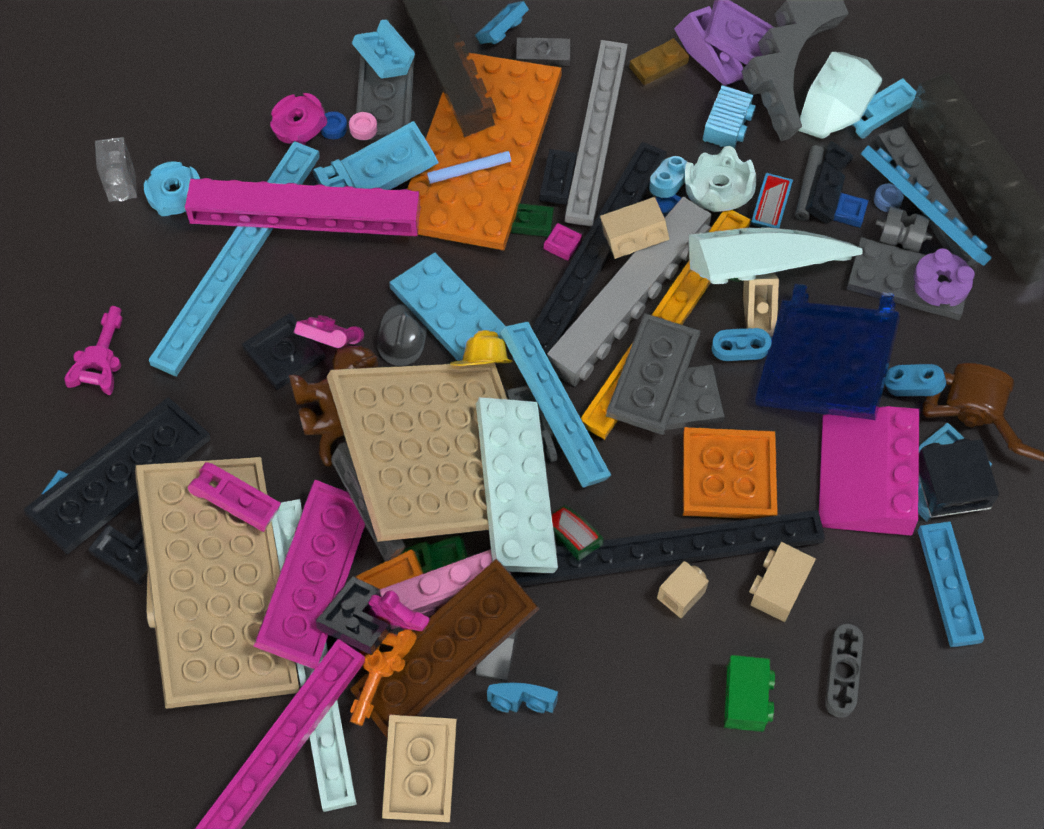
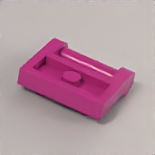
[294,315,364,348]

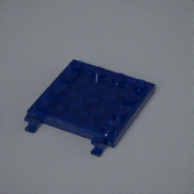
[755,284,900,420]

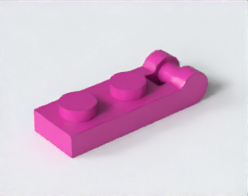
[188,462,281,532]

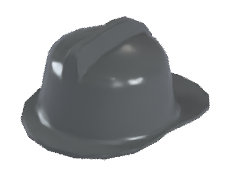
[377,305,427,366]

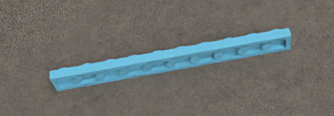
[149,141,320,377]

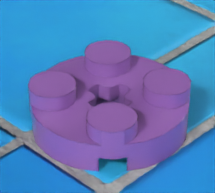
[913,248,975,306]

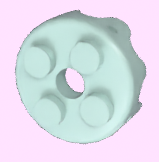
[685,146,756,212]

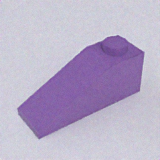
[674,6,743,86]

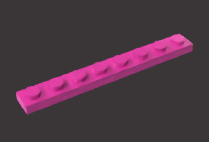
[195,639,365,829]

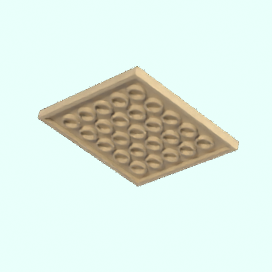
[327,363,508,542]

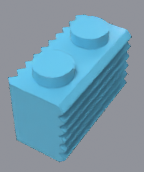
[703,85,756,148]

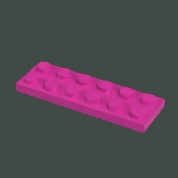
[253,480,365,669]

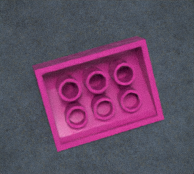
[819,406,919,536]

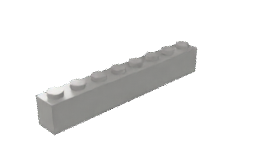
[547,197,711,387]

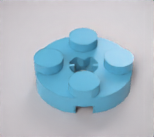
[144,162,200,216]

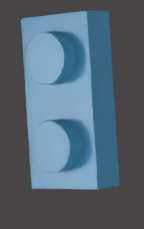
[475,1,529,44]

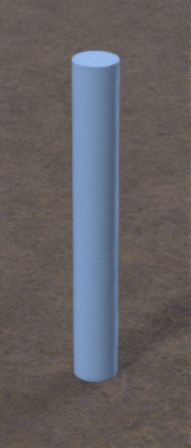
[427,151,511,184]

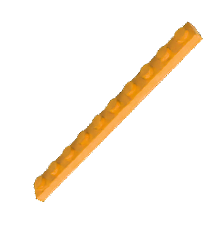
[581,210,751,440]

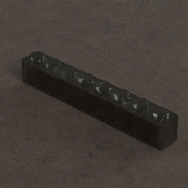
[401,0,496,137]

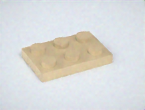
[382,715,457,822]

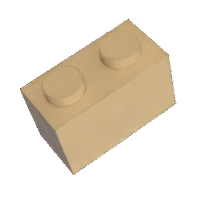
[600,197,669,259]
[749,542,816,622]

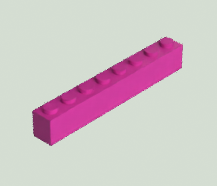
[185,178,421,236]

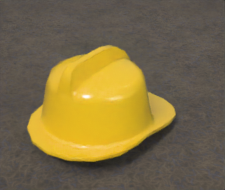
[450,330,512,366]

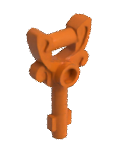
[350,629,417,726]

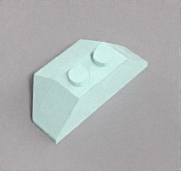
[798,52,882,139]

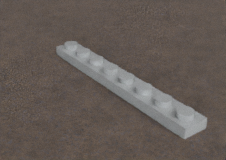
[565,40,628,226]

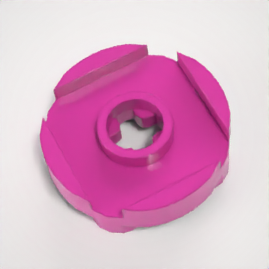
[270,93,327,145]

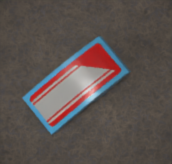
[751,173,793,228]

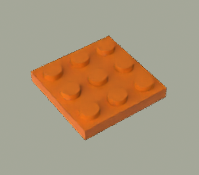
[683,427,777,519]

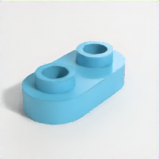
[649,156,687,198]

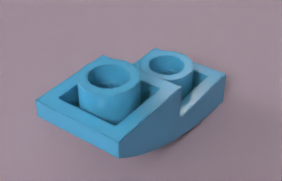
[487,683,558,713]

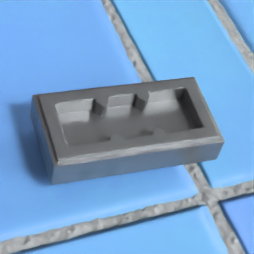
[516,38,570,66]

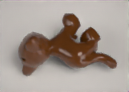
[289,345,378,467]

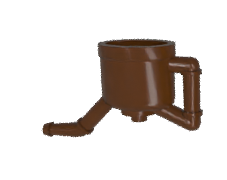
[922,363,1044,462]

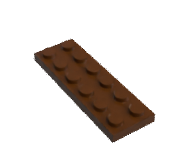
[350,559,540,739]

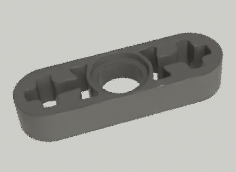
[825,624,863,718]

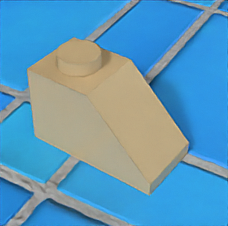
[743,272,779,336]

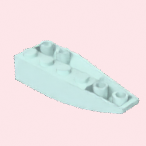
[689,228,862,284]

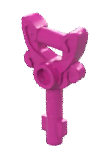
[64,306,123,395]
[367,590,430,631]

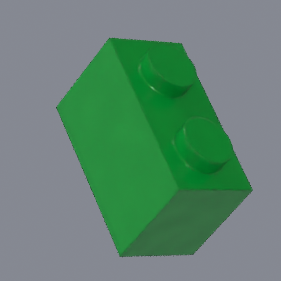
[724,655,775,732]

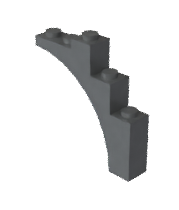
[741,0,849,141]

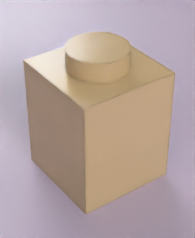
[657,561,709,618]

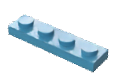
[918,522,984,648]

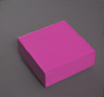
[544,223,582,261]

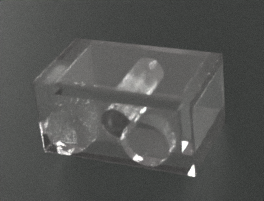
[95,137,137,201]

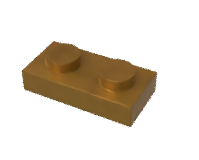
[629,38,689,85]

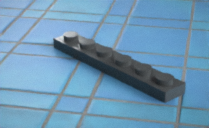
[876,126,978,266]

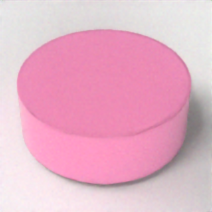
[349,112,377,140]

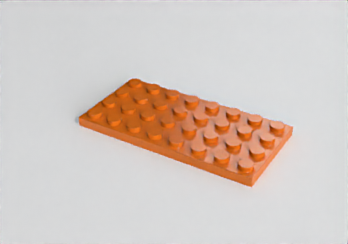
[407,51,562,250]

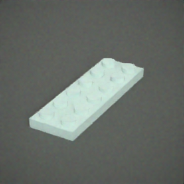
[476,397,558,573]

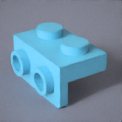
[352,19,415,79]

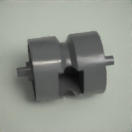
[876,206,933,253]

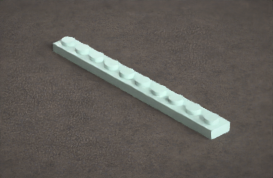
[272,499,357,812]

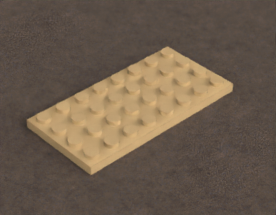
[135,457,299,709]

